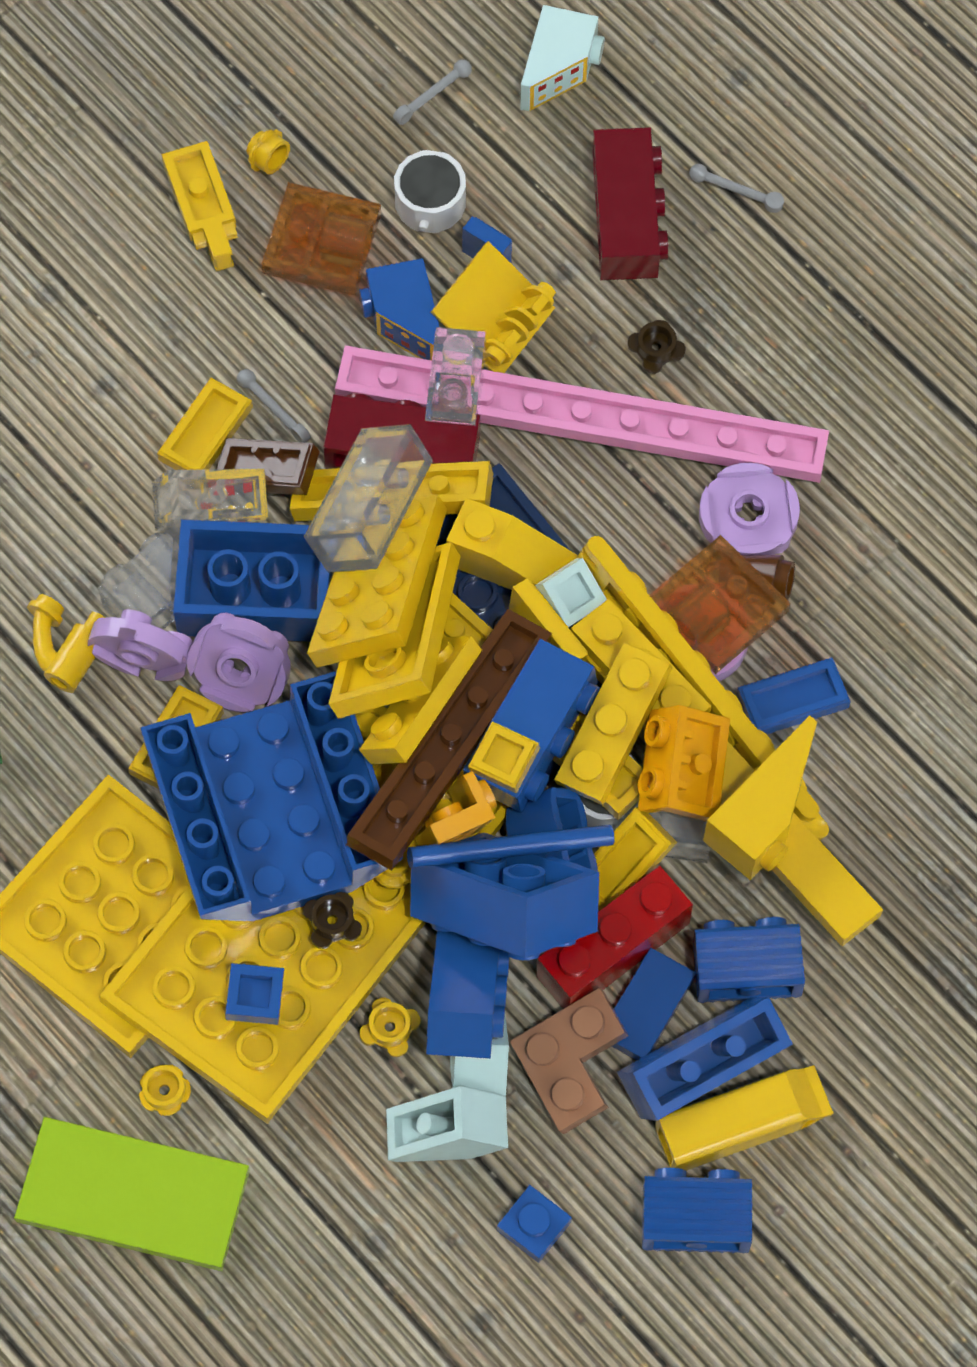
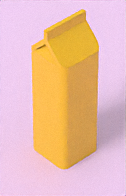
[655,1065,834,1171]

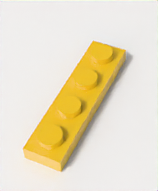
[290,461,493,521]

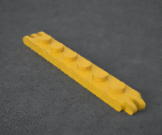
[575,536,829,841]

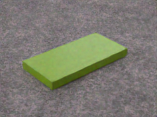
[14,1117,250,1272]

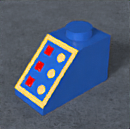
[359,258,444,363]

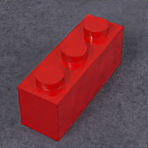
[536,865,693,1009]

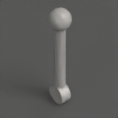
[393,59,472,125]
[689,164,784,213]
[237,369,311,443]

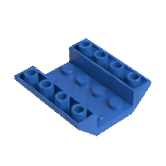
[140,671,403,921]

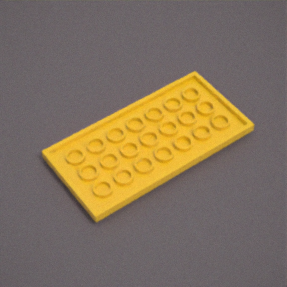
[99,706,509,1124]

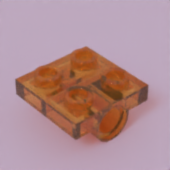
[261,182,382,296]
[650,535,791,674]

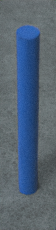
[407,825,614,868]

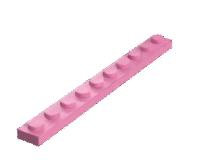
[335,345,829,483]

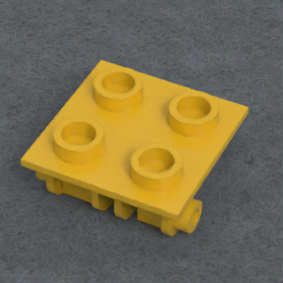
[431,241,556,373]

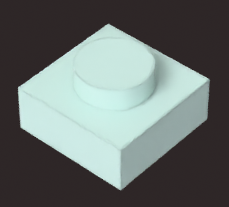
[535,558,607,627]

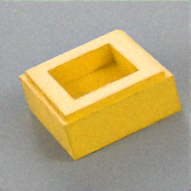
[468,721,540,793]

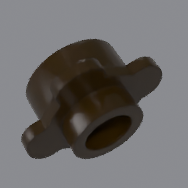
[628,320,686,374]
[303,892,362,949]

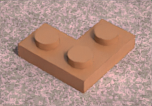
[510,988,629,1134]

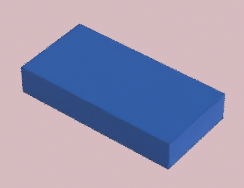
[737,657,851,734]
[612,948,696,1060]

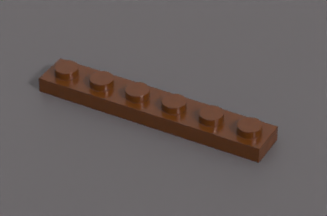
[346,609,552,871]

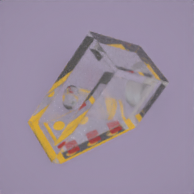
[152,469,268,531]

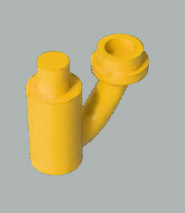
[27,594,106,693]

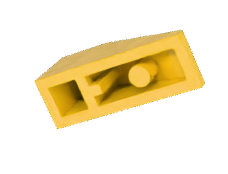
[446,498,586,617]
[703,715,817,880]

